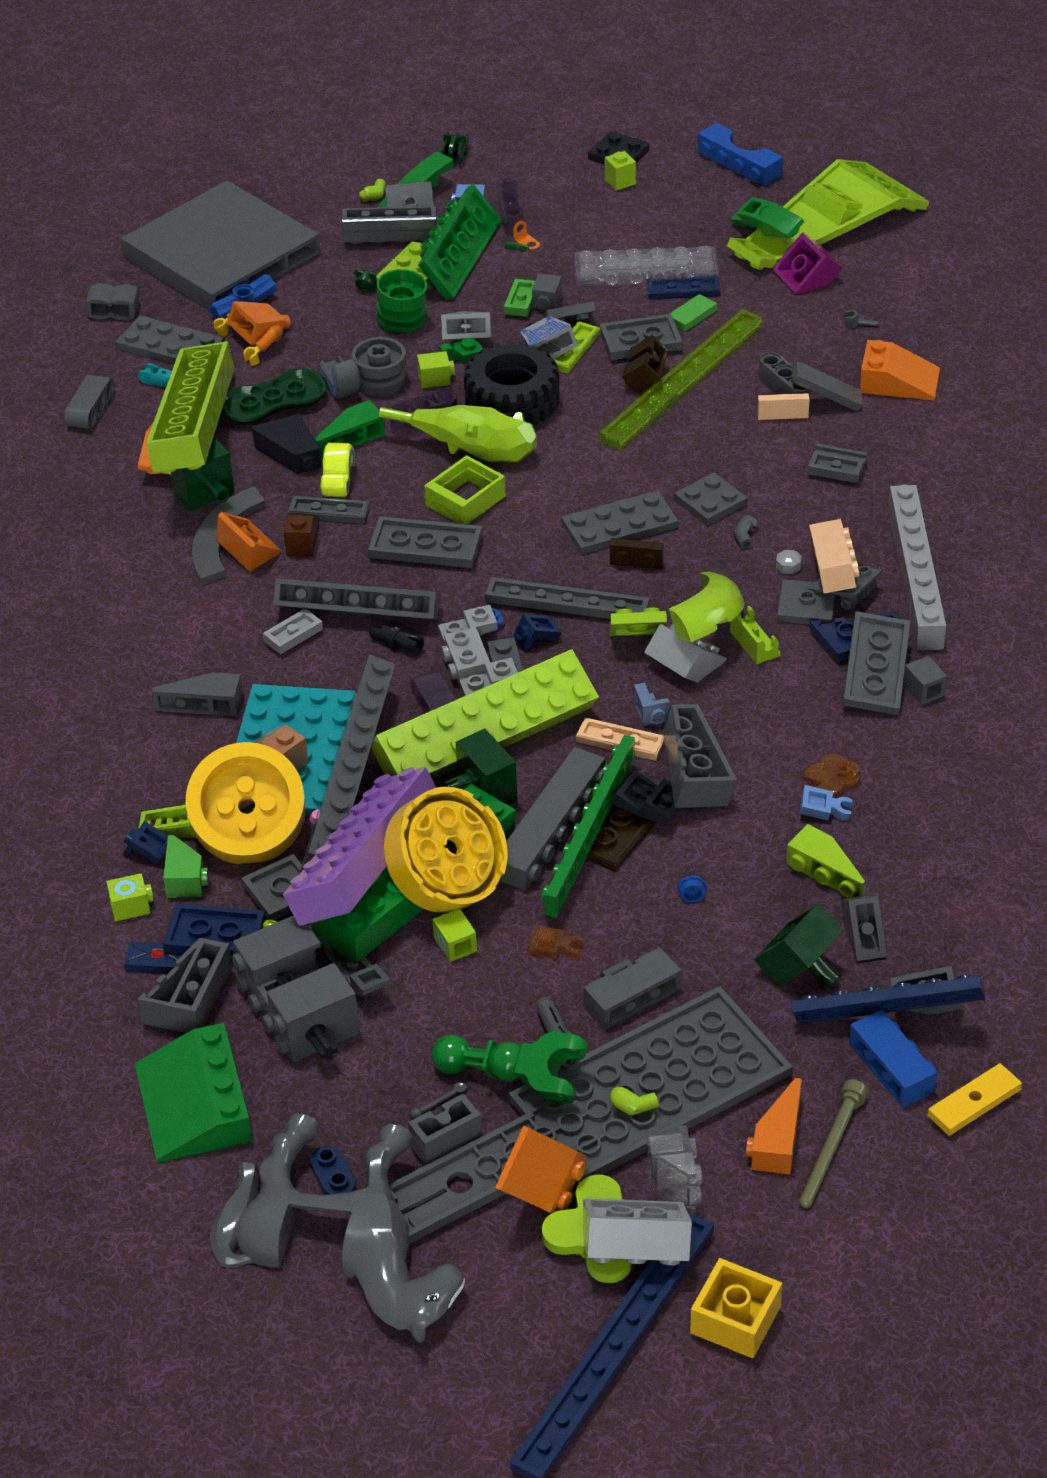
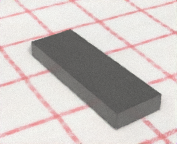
[792,361,863,411]
[288,496,370,524]

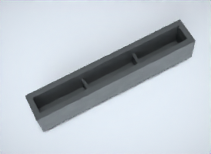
[499,747,605,891]

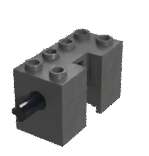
[231,915,360,1063]

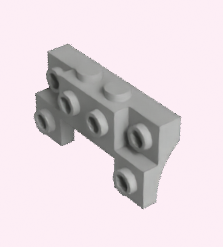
[438,605,518,697]

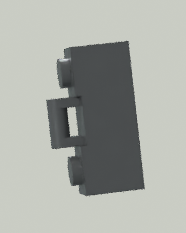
[583,947,681,1030]

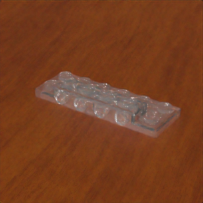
[574,246,719,287]

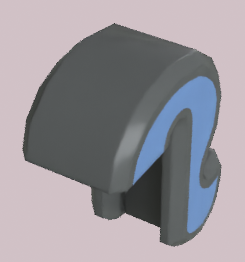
[318,356,361,400]

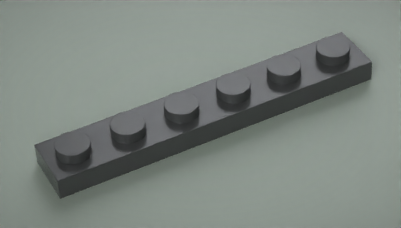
[485,577,650,619]

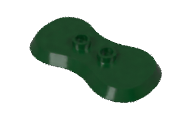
[222,368,327,425]

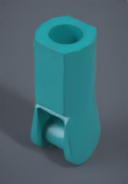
[138,363,172,388]

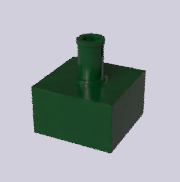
[171,437,234,511]
[442,728,518,806]
[753,903,843,988]

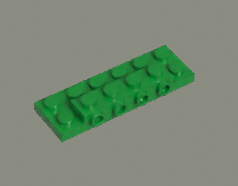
[418,184,502,301]

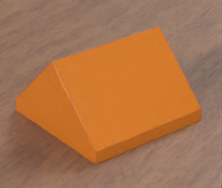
[216,512,282,572]

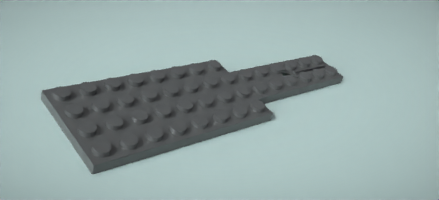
[389,986,793,1244]

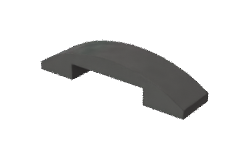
[318,938,391,995]

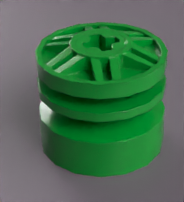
[376,269,427,333]

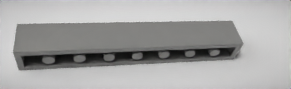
[888,485,946,651]

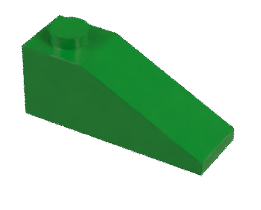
[315,400,386,459]

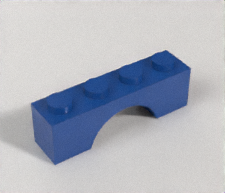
[698,123,783,187]

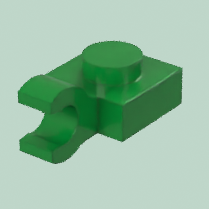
[439,338,483,364]

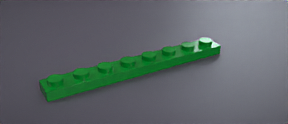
[542,735,635,918]

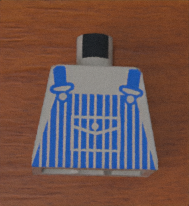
[520,316,578,359]

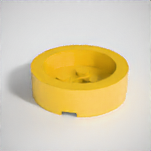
[186,742,306,864]
[384,787,508,913]

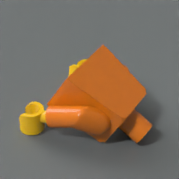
[213,301,290,366]

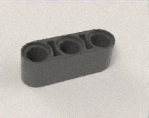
[759,352,811,405]
[64,374,115,430]

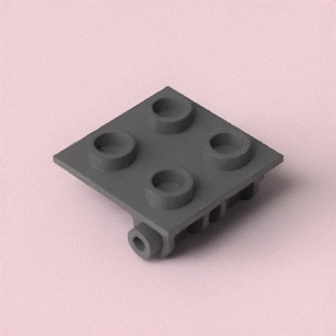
[809,566,883,610]

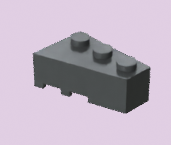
[137,938,232,1033]

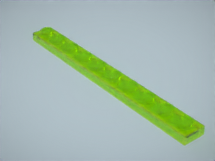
[599,309,762,449]

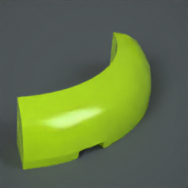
[669,571,745,642]

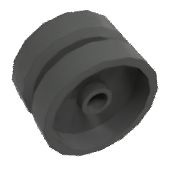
[351,337,408,397]

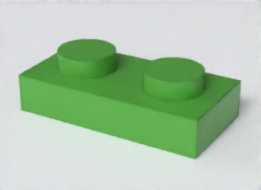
[504,279,535,317]

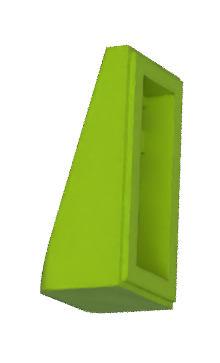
[139,805,196,838]

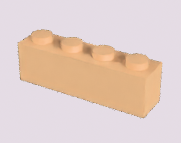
[809,519,860,593]

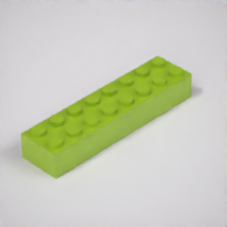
[371,649,599,780]

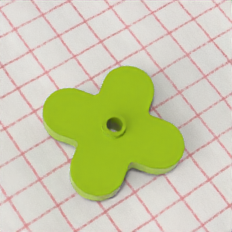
[542,1175,632,1283]

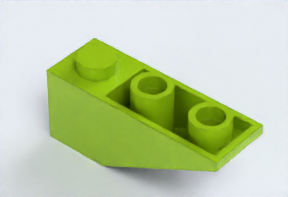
[786,824,865,898]

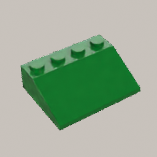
[135,1023,252,1163]

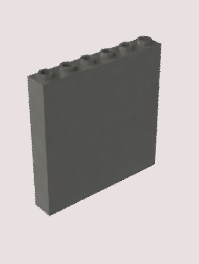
[120,181,321,310]

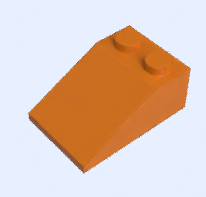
[860,340,940,401]
[495,1125,587,1213]

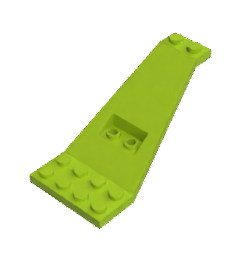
[727,159,930,270]

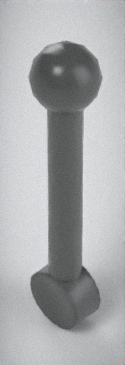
[410,1082,467,1119]

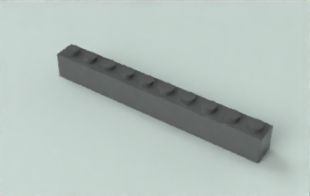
[298,654,395,875]

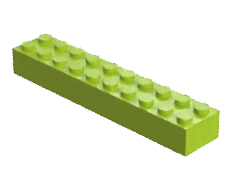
[146,341,234,474]

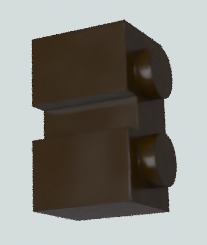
[622,334,669,393]

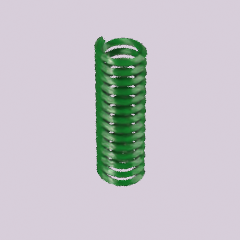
[505,241,529,251]

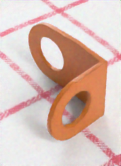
[513,221,540,249]

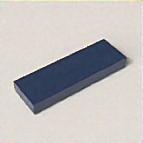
[647,276,720,299]

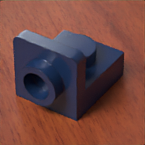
[514,614,562,651]
[123,821,168,865]

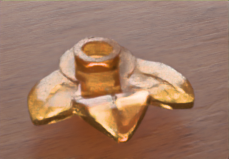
[802,754,860,795]

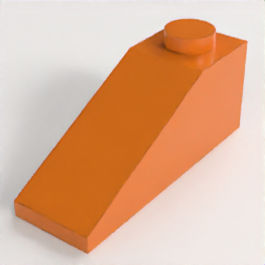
[746,1078,802,1174]

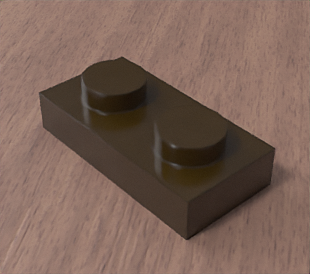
[610,538,664,569]

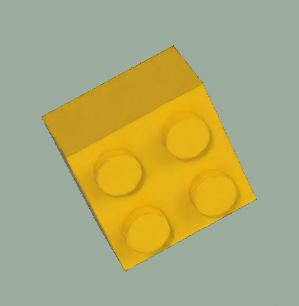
[690,1258,782,1358]

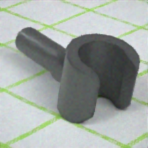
[844,310,879,328]

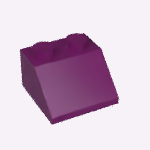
[772,232,843,295]

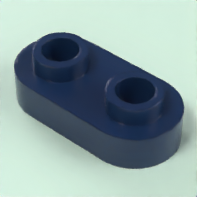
[310,1146,356,1195]

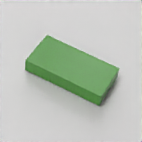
[670,294,718,332]

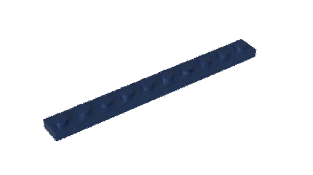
[510,1213,714,1478]

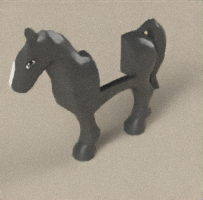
[210,1113,465,1343]

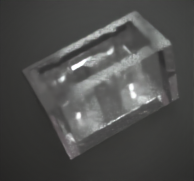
[647,1125,702,1216]

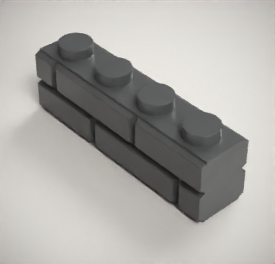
[342,206,437,244]

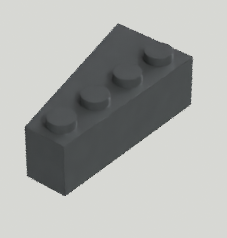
[663,704,737,808]

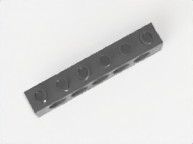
[273,578,441,620]

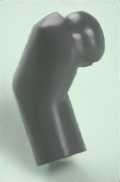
[733,515,758,549]

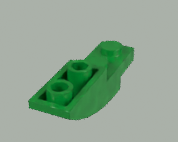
[730,197,805,239]

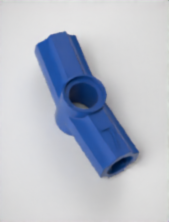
[208,274,277,321]

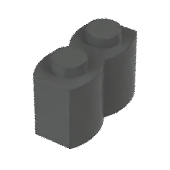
[86,283,139,320]

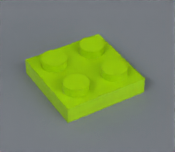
[609,607,667,636]

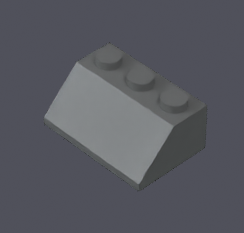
[583,1198,692,1265]

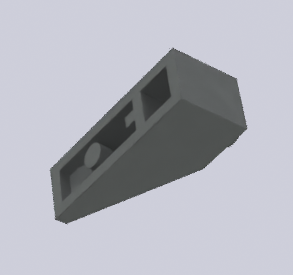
[152,672,243,717]

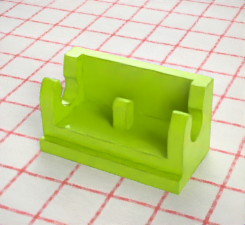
[730,606,781,664]

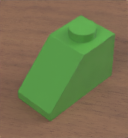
[164,835,209,898]

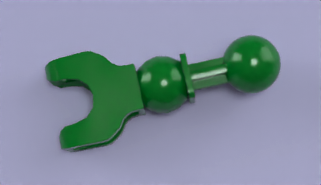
[432,1031,589,1104]

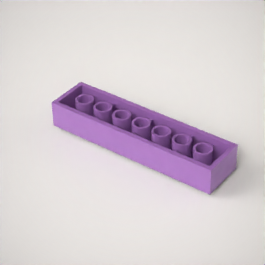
[283,767,436,926]

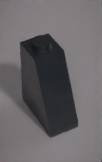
[252,414,321,474]

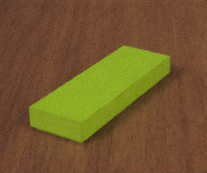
[554,322,600,374]

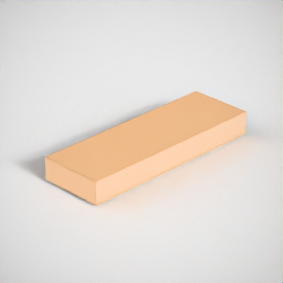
[576,718,665,761]

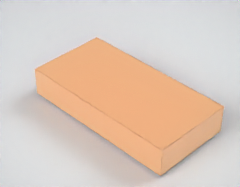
[757,393,809,420]

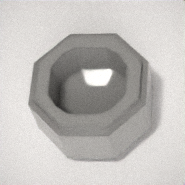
[776,550,802,575]

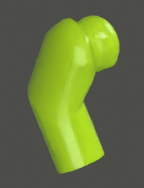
[360,179,386,202]
[610,1087,659,1115]

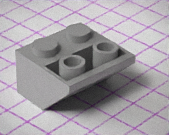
[644,623,727,682]

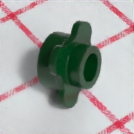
[354,269,377,291]

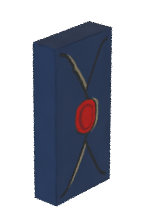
[124,942,183,974]

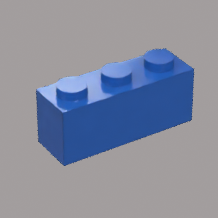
[849,1010,937,1108]

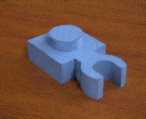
[799,785,852,821]

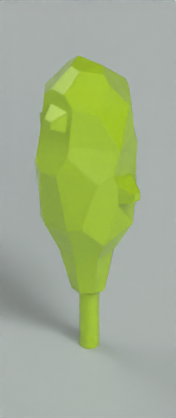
[379,405,538,463]

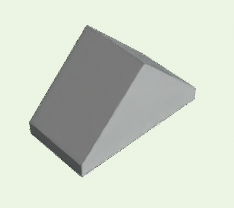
[441,311,491,339]

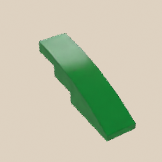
[378,151,454,207]

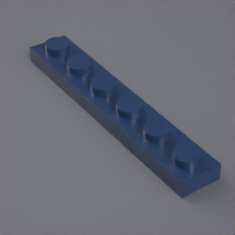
[792,974,986,1024]

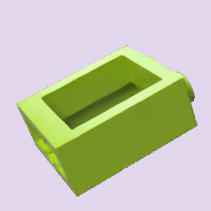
[424,455,506,524]

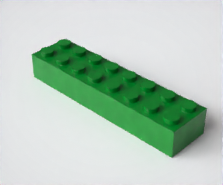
[311,784,515,964]

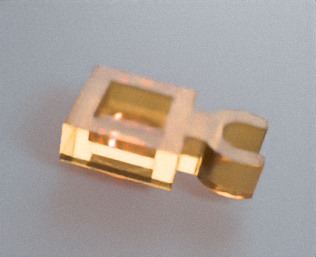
[527,925,584,960]

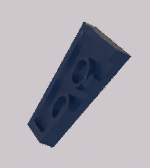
[810,612,901,662]

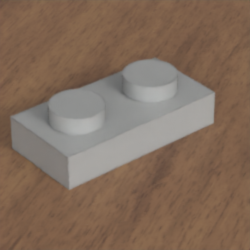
[263,608,323,655]

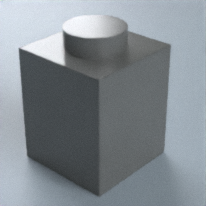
[532,273,562,310]
[903,656,947,705]

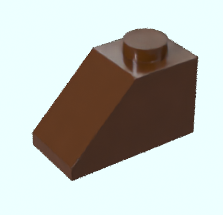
[284,515,319,556]

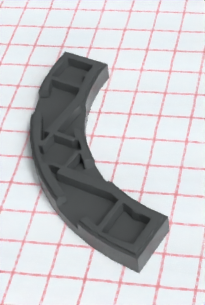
[192,486,266,585]

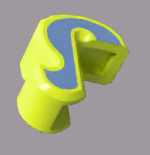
[321,443,355,498]

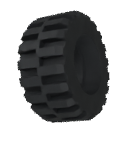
[464,342,560,426]

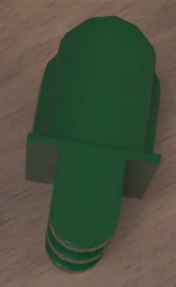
[441,132,469,164]

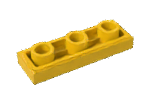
[927,1063,1022,1136]

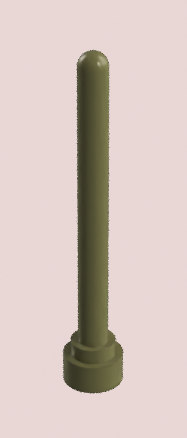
[799,1079,869,1209]

